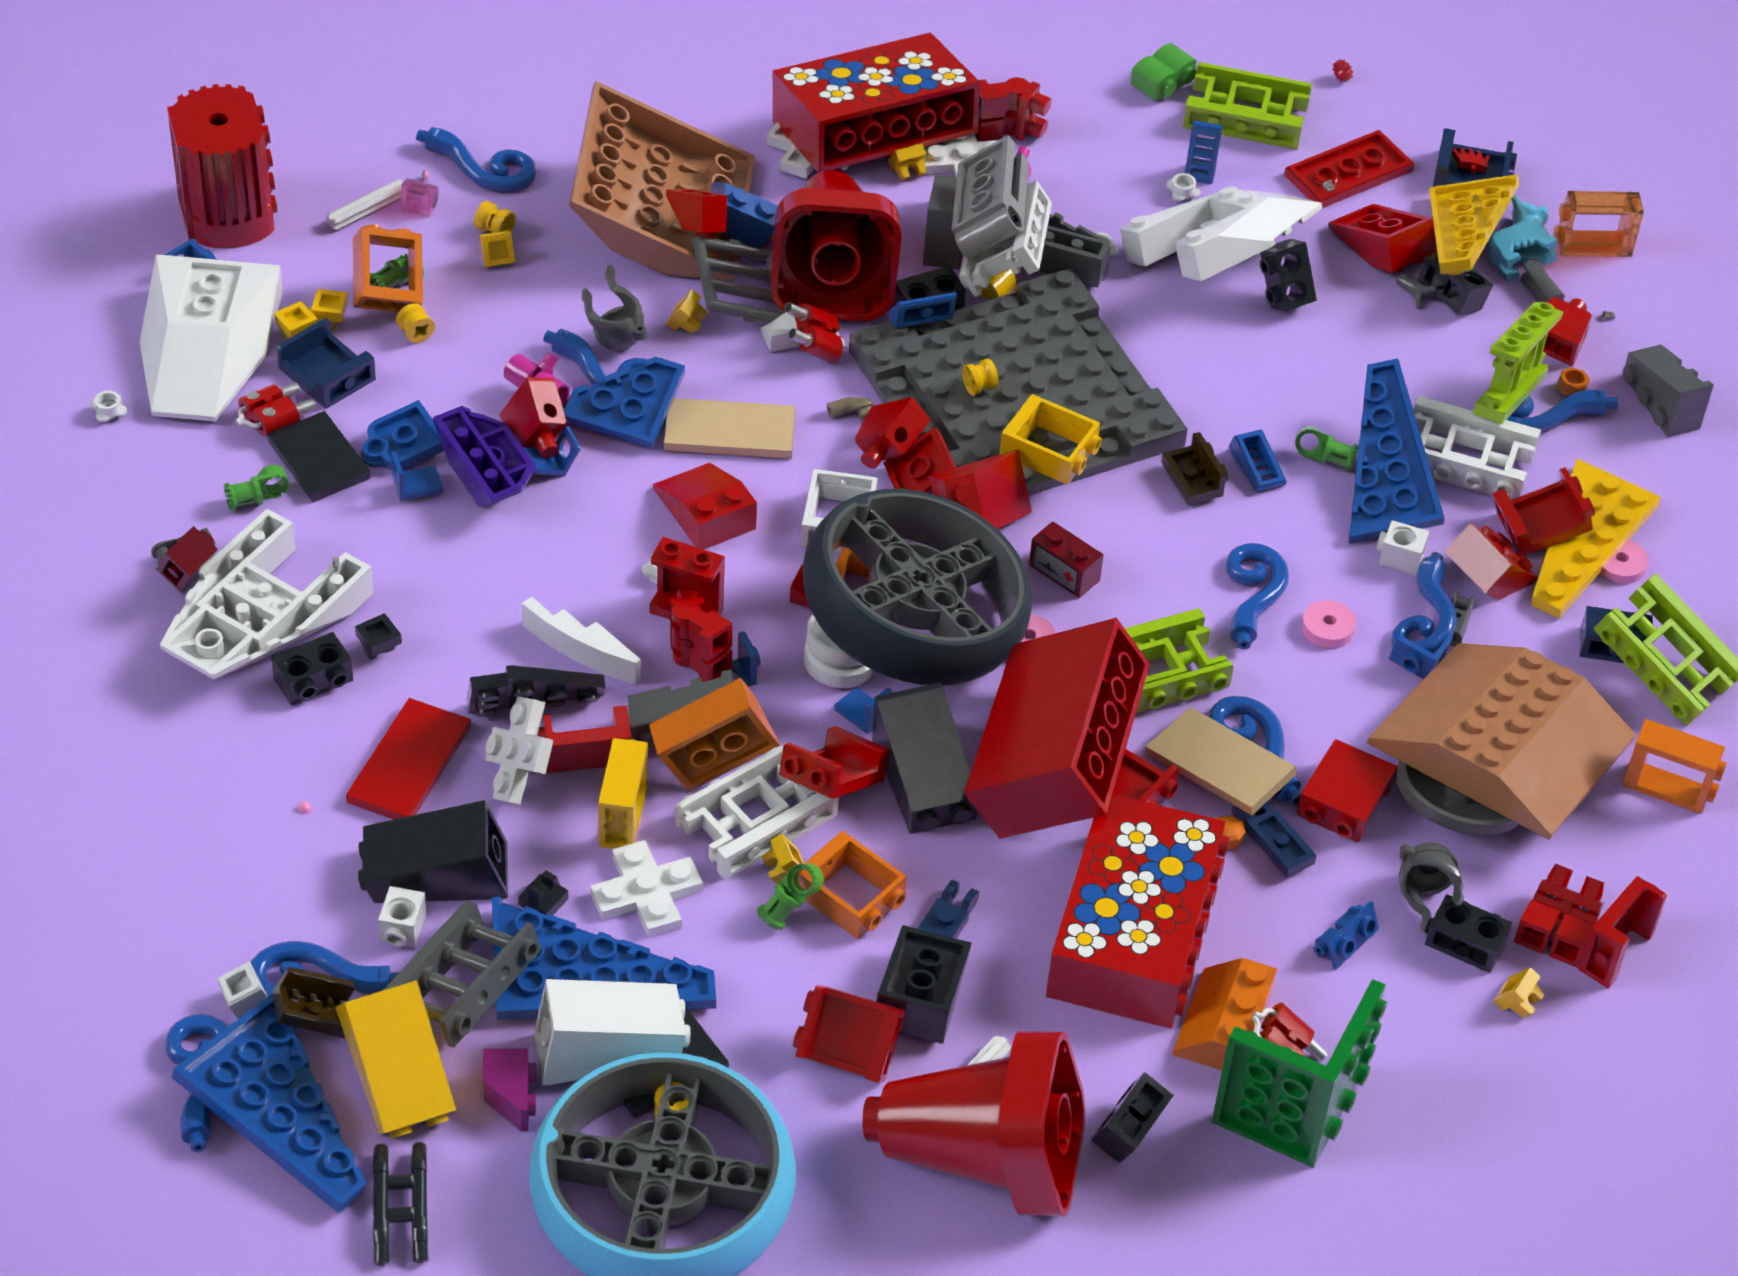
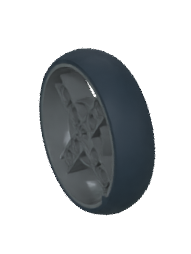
[803,489,1032,686]

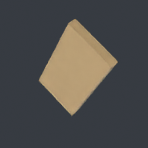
[664,398,796,459]
[1146,707,1296,815]

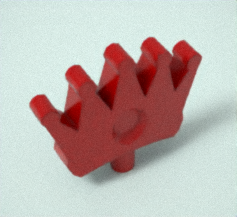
[1451,148,1490,173]

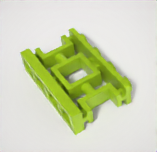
[1183,62,1312,150]
[1473,302,1563,424]
[1594,573,1738,726]
[1125,608,1234,713]

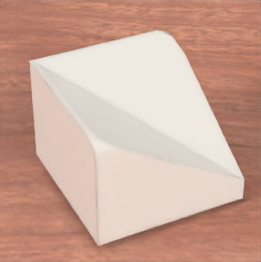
[761,313,800,353]
[217,961,268,1019]

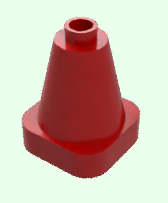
[770,170,902,321]
[862,1031,1085,1216]

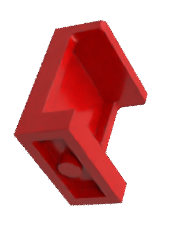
[1492,467,1595,556]
[649,537,725,620]
[537,705,631,773]
[779,726,889,799]
[1297,739,1398,842]
[1113,749,1179,805]
[1578,876,1667,989]
[793,985,906,1083]

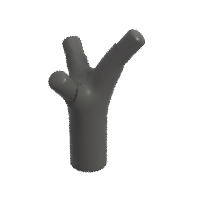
[1397,274,1437,309]

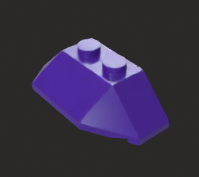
[433,406,536,506]

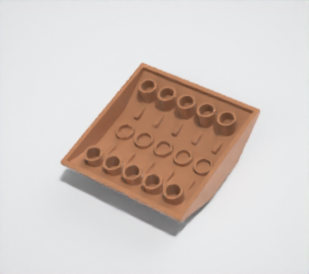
[569,81,755,281]
[1367,643,1636,840]

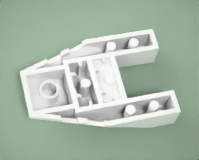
[1120,187,1322,281]
[160,509,373,680]

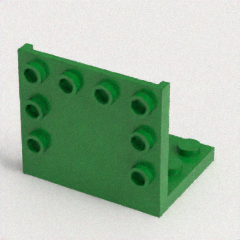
[1211,979,1388,1168]

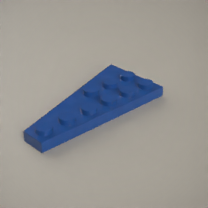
[1349,358,1445,543]

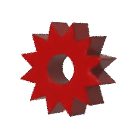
[1332,59,1354,82]

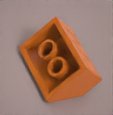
[649,678,780,792]
[1172,958,1278,1071]

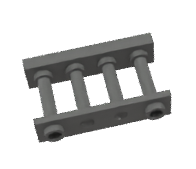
[384,900,542,1048]

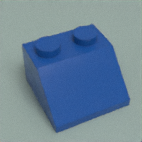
[711,181,778,248]

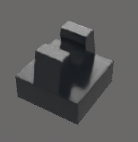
[355,613,402,660]
[518,870,569,915]

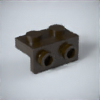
[1161,432,1228,506]
[273,967,355,1038]

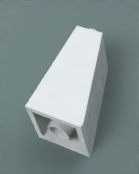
[534,979,690,1085]

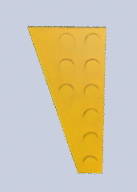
[1429,174,1520,275]
[1531,458,1661,619]

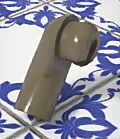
[827,397,874,420]

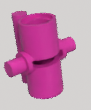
[503,352,570,407]

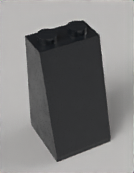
[872,682,977,834]
[358,800,508,903]

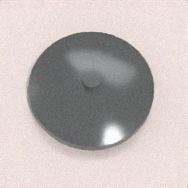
[1396,760,1520,835]

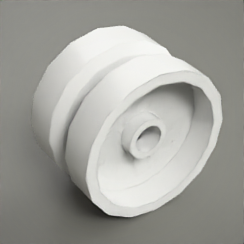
[803,614,875,688]

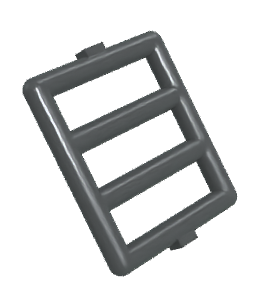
[692,236,785,323]

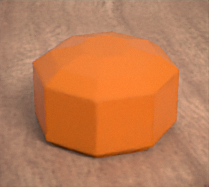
[1557,367,1590,396]
[1217,815,1246,850]

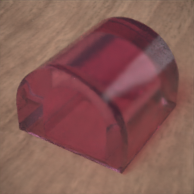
[401,178,439,217]

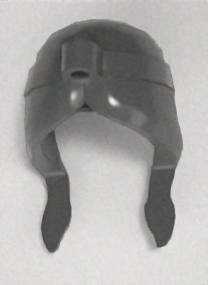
[581,265,647,351]
[1399,842,1464,933]

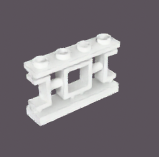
[959,180,1052,297]
[1414,396,1541,500]
[675,743,839,880]

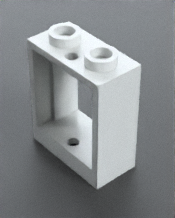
[801,469,878,553]

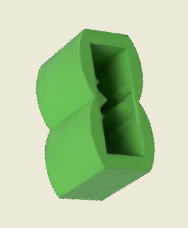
[1131,43,1197,101]

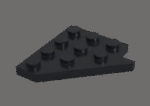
[466,665,606,717]

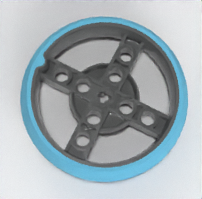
[529,1052,796,1276]

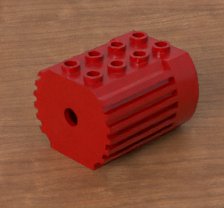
[167,84,278,248]

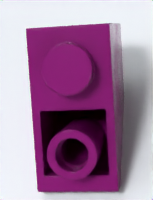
[483,1048,536,1131]

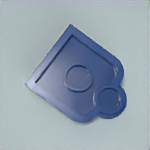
[361,400,444,470]

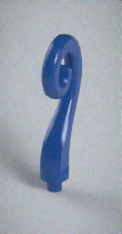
[416,126,537,192]
[543,328,647,385]
[1507,390,1618,431]
[1226,543,1289,650]
[1391,552,1457,653]
[1209,696,1301,805]
[250,941,399,996]
[165,1014,228,1152]

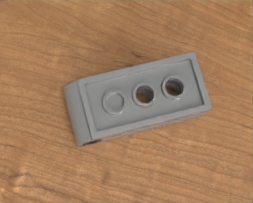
[951,135,1029,259]

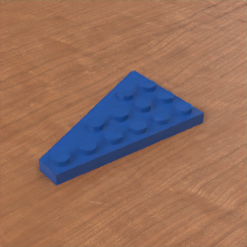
[492,897,717,1020]
[172,993,367,1214]

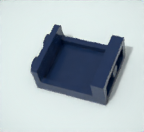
[1433,128,1518,187]
[277,318,376,409]

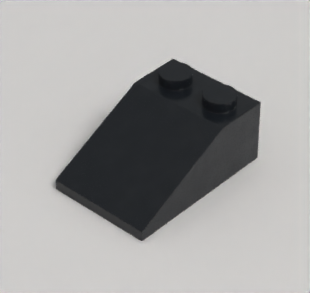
[877,925,972,1044]

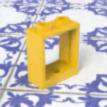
[999,394,1102,485]
[598,738,648,849]

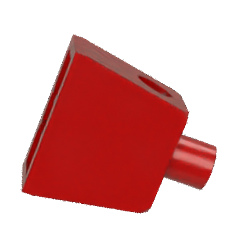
[1543,297,1592,367]
[499,377,566,458]
[855,397,931,469]

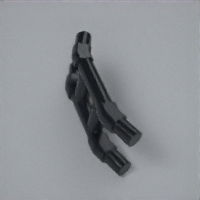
[373,1142,428,1264]

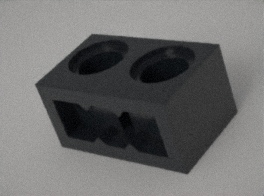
[1260,239,1317,311]
[1417,254,1494,315]
[893,266,966,310]
[271,632,353,706]
[1425,894,1512,973]
[1091,1072,1174,1163]

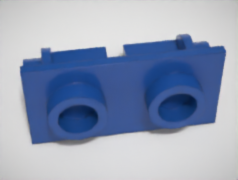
[1313,901,1379,970]

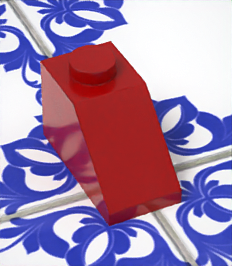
[666,189,727,238]

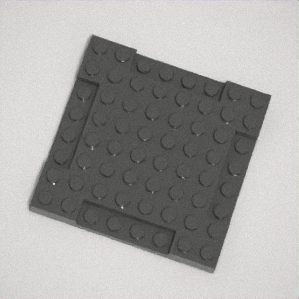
[849,267,1188,495]

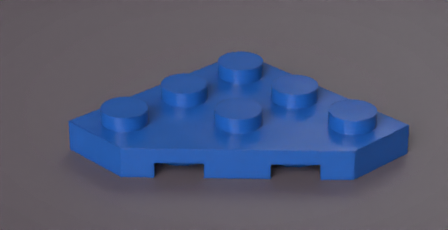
[564,356,685,449]

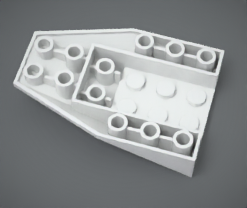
[140,254,283,422]

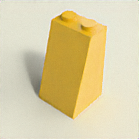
[336,980,456,1139]

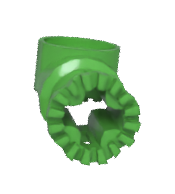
[370,253,424,288]
[1295,426,1359,472]
[223,465,290,511]
[757,863,824,930]

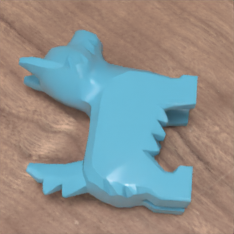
[1485,195,1558,282]

